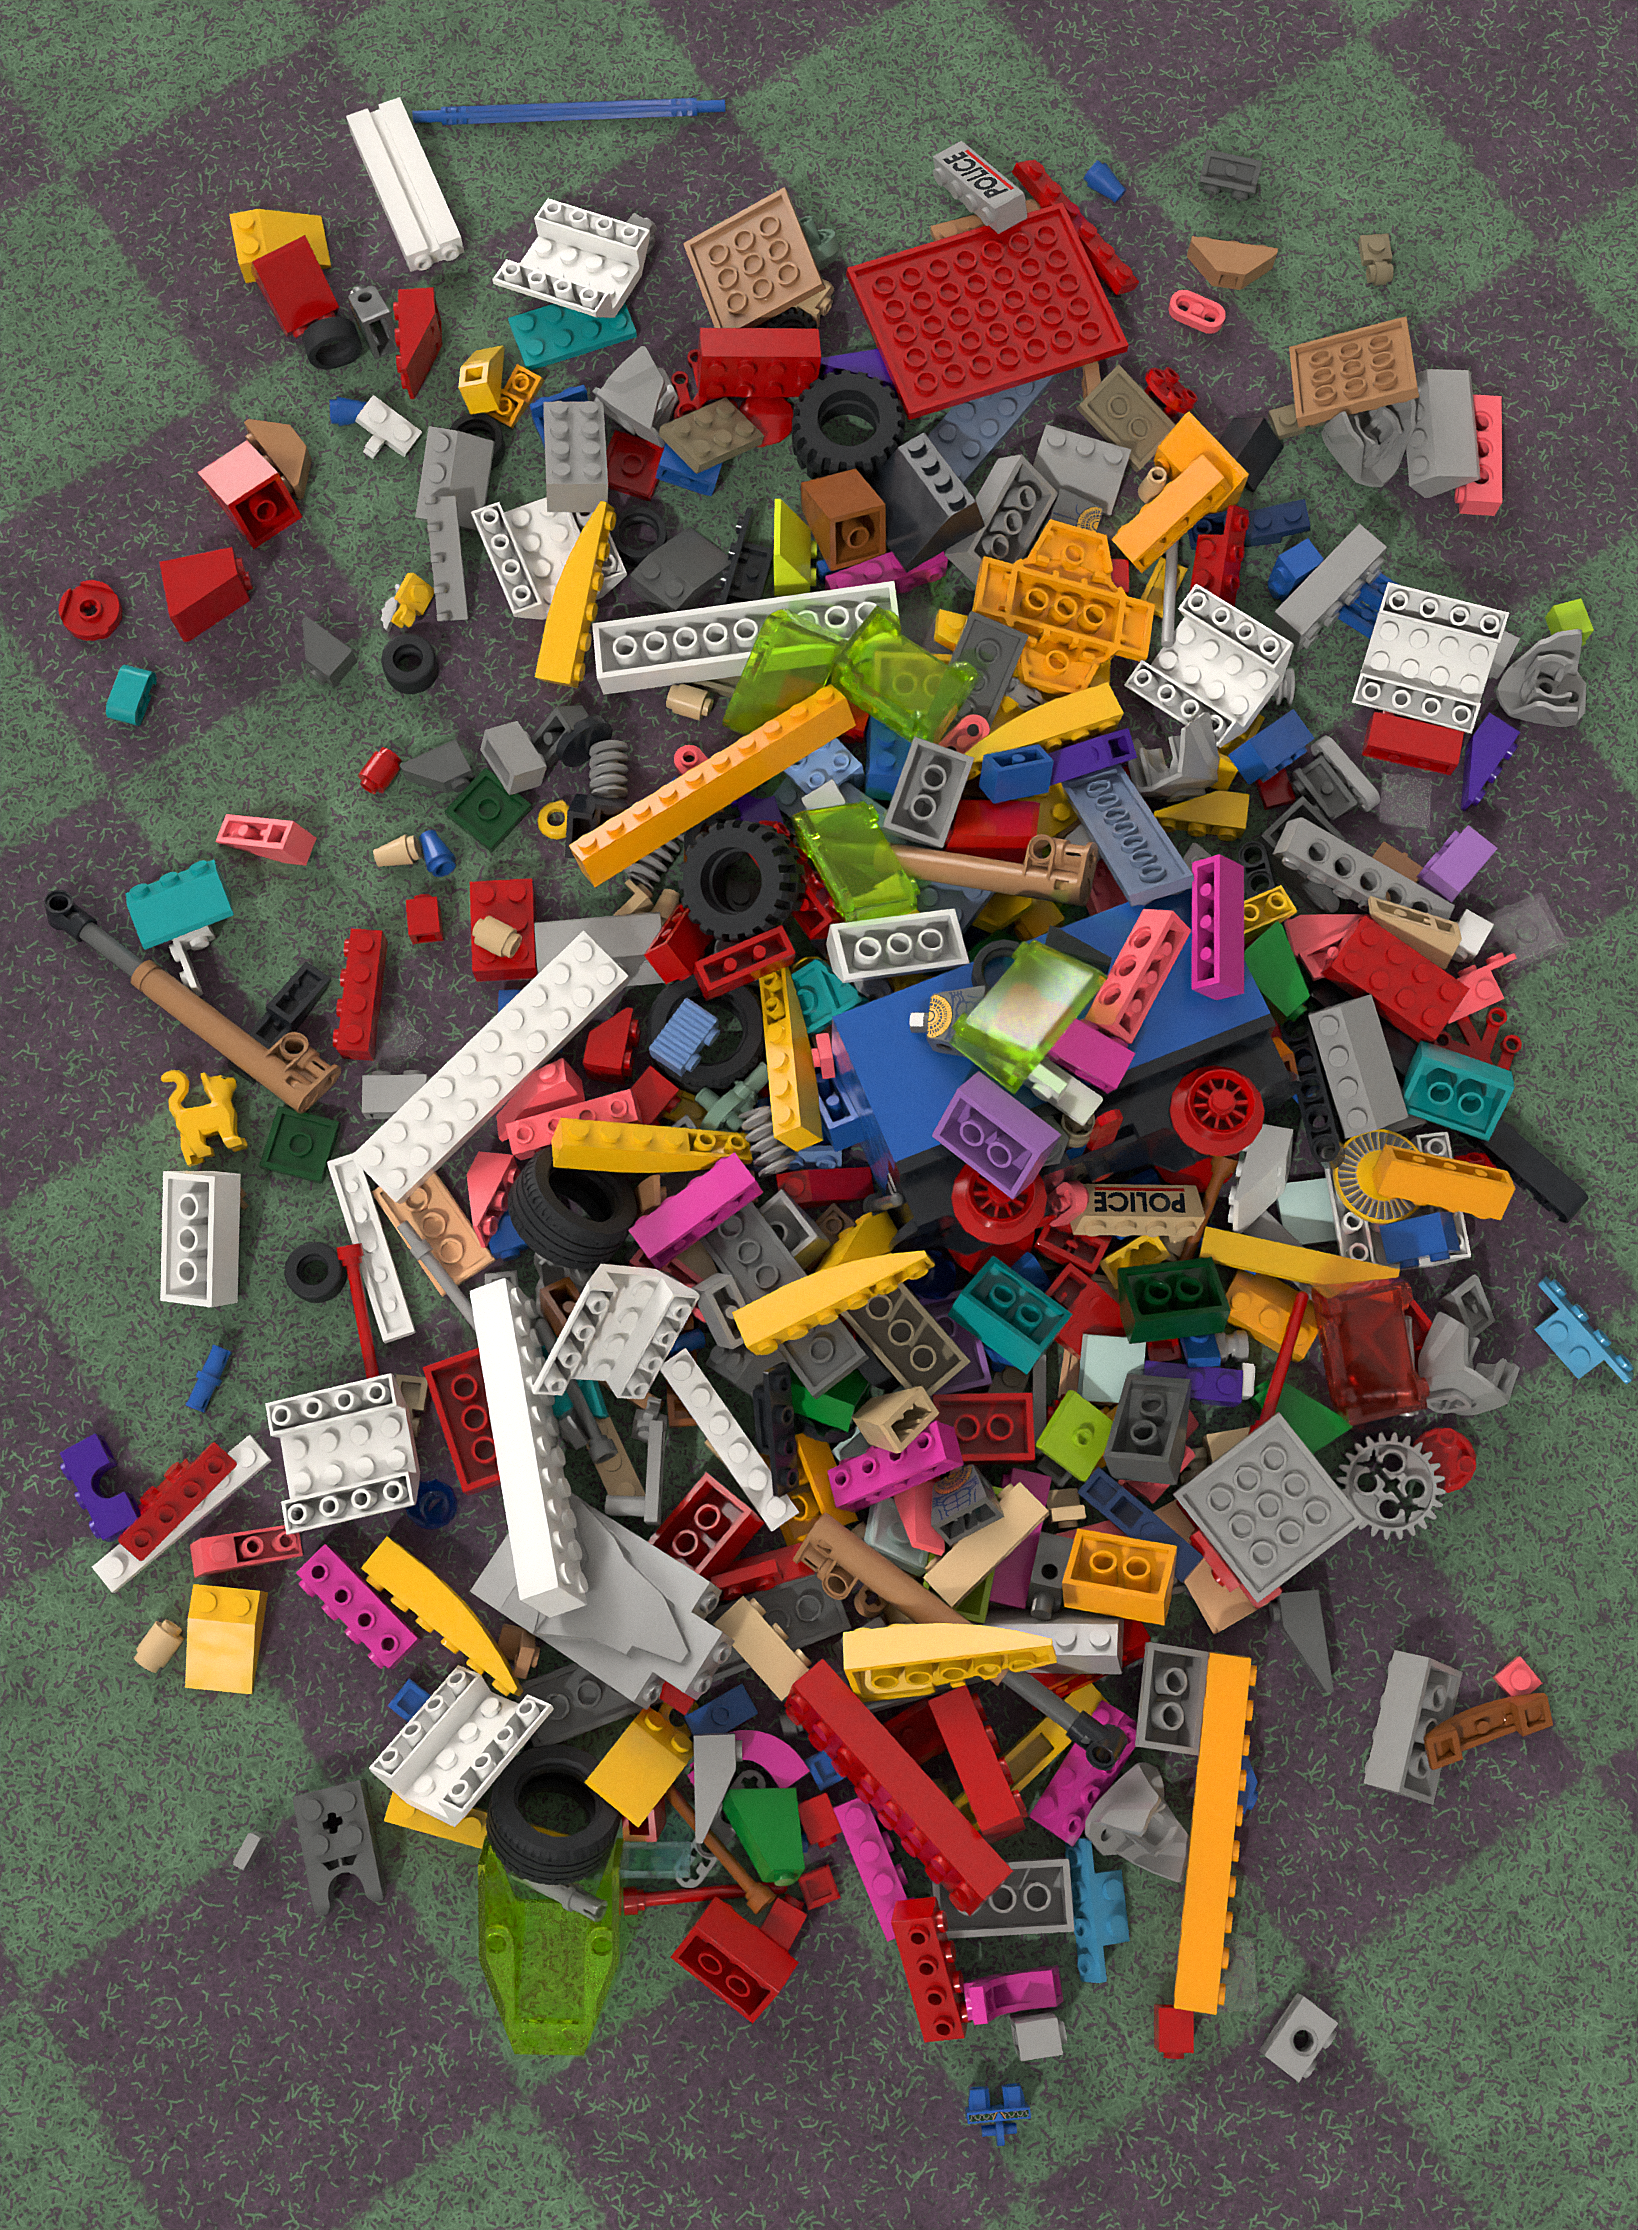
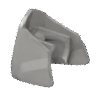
[592,346,679,448]
[1321,399,1416,487]
[1496,629,1586,727]
[1128,711,1220,802]
[1417,1312,1520,1416]
[1085,1762,1190,1882]

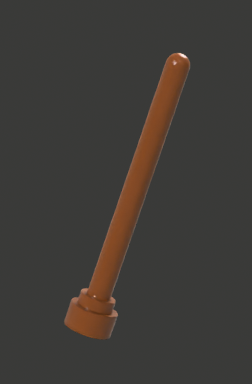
[1178,1155,1239,1261]
[664,1784,776,1915]

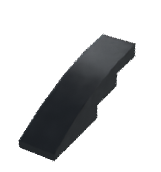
[228,962,331,1085]

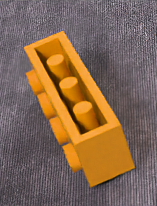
[1111,454,1233,573]
[1371,1144,1515,1220]

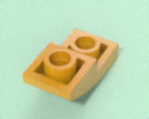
[486,364,545,428]

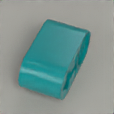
[106,664,157,726]

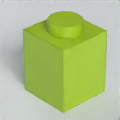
[1545,598,1594,647]

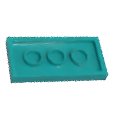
[508,303,637,371]

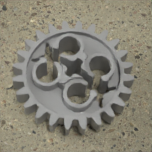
[1335,1432,1446,1540]

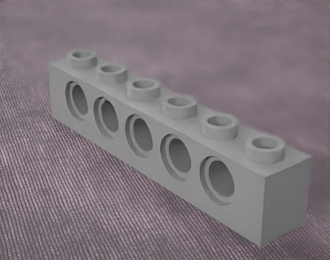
[1273,817,1455,920]

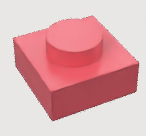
[811,1033,835,1079]
[1493,1656,1542,1697]

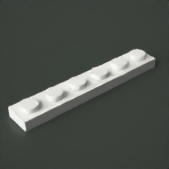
[327,1153,416,1344]
[660,1348,799,1532]
[92,1435,272,1593]

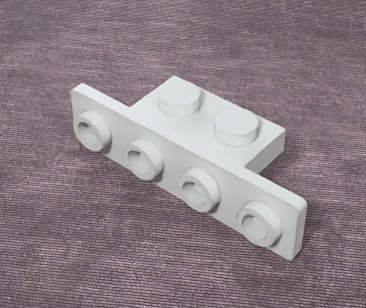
[986,1022,1103,1126]

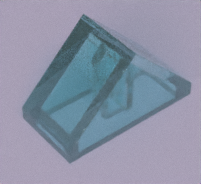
[621,1840,691,1878]

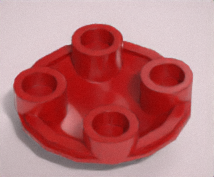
[739,397,793,447]
[1412,1428,1476,1493]

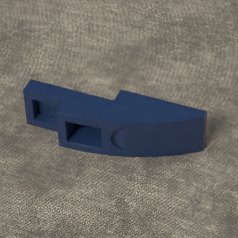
[1188,499,1310,550]
[1077,1467,1204,1583]

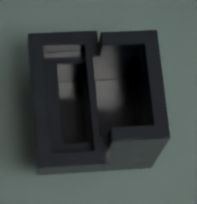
[565,794,628,859]

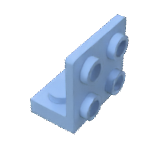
[783,738,865,795]

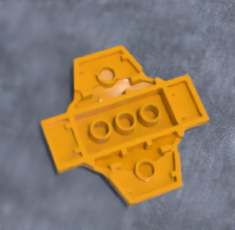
[972,519,1155,697]

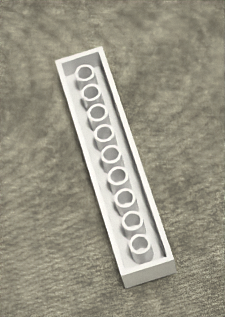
[592,581,903,694]
[351,930,631,1204]
[470,1278,588,1618]

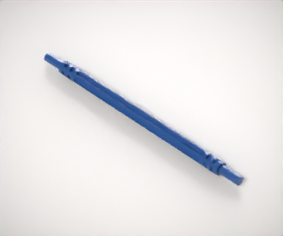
[412,98,725,125]

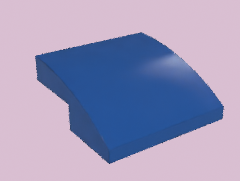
[1338,573,1399,639]

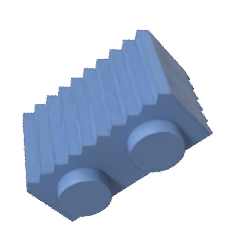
[649,998,720,1077]

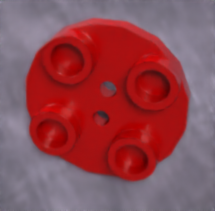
[1144,367,1198,419]

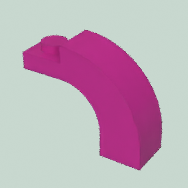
[687,1730,810,1788]
[963,1965,1064,2025]

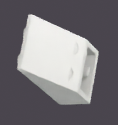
[1228,1124,1293,1234]

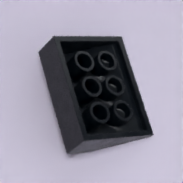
[868,432,985,573]

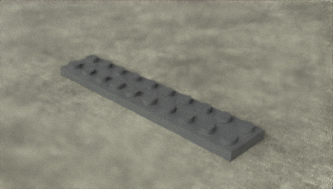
[651,1114,869,1399]
[516,1573,851,1747]

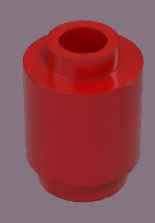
[358,747,402,794]

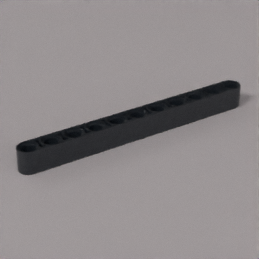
[1238,841,1345,1169]
[1307,977,1589,1223]

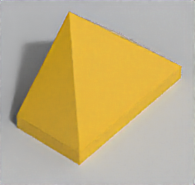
[1099,1235,1171,1290]

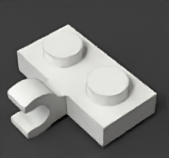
[355,395,422,459]

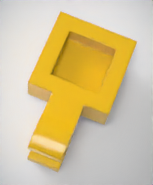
[391,573,434,628]

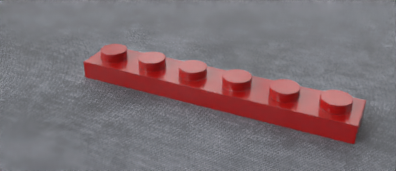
[1011,159,1139,295]

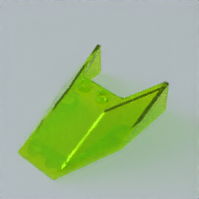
[478,1835,624,2056]

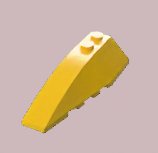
[843,1623,1057,1702]

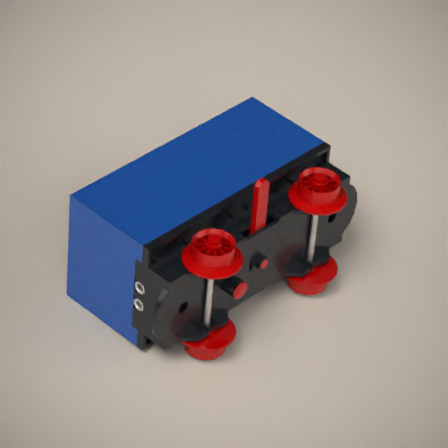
[832,888,1303,1275]

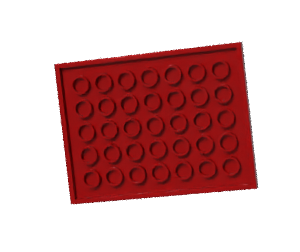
[846,202,1129,420]

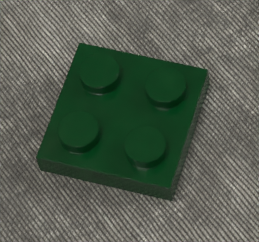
[444,767,532,853]
[259,1106,341,1184]

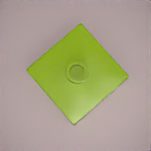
[1035,1390,1113,1482]

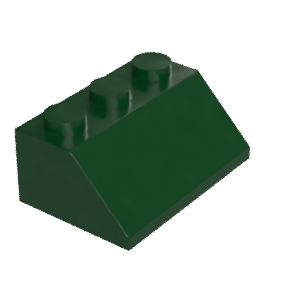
[1117,1257,1231,1344]

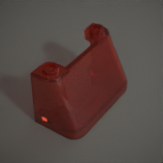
[1311,1277,1430,1426]

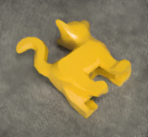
[161,1070,248,1167]

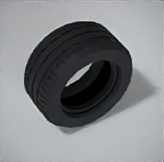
[647,974,766,1096]
[508,1146,637,1269]
[486,1745,622,1885]

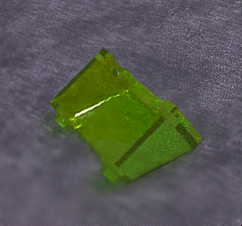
[831,605,979,744]
[722,608,849,736]
[792,801,920,923]
[949,940,1109,1095]

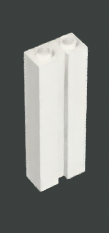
[346,97,464,272]

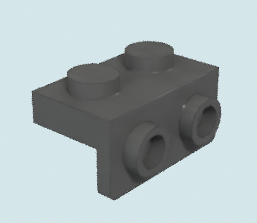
[1198,149,1263,201]
[1291,755,1358,824]

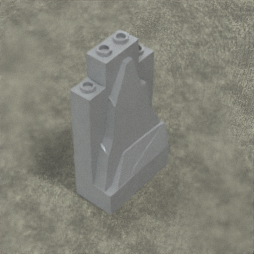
[470,1492,735,1710]

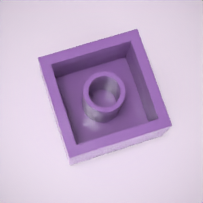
[1416,825,1498,903]

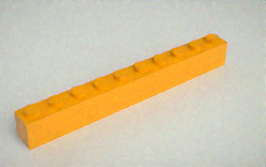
[569,684,856,887]
[1173,1652,1257,2015]

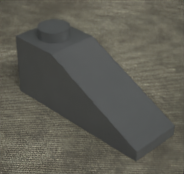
[1269,1589,1334,1693]

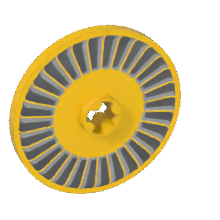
[1333,1129,1420,1224]

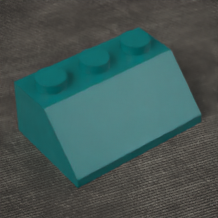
[126,859,234,950]
[1401,1040,1515,1142]
[947,1256,1073,1375]

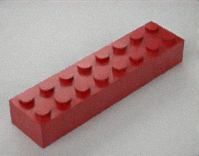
[784,1659,1013,1916]

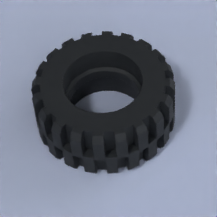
[792,370,905,483]
[678,820,806,943]

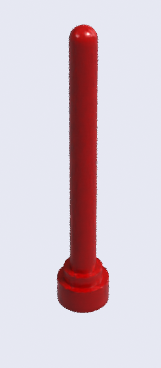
[336,1243,379,1379]
[1247,1291,1309,1436]
[623,1881,788,1916]

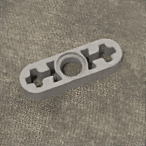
[1311,735,1381,812]

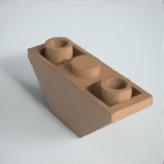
[1187,236,1278,290]
[244,419,312,500]

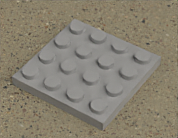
[1173,1412,1365,1603]

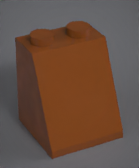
[801,469,886,571]

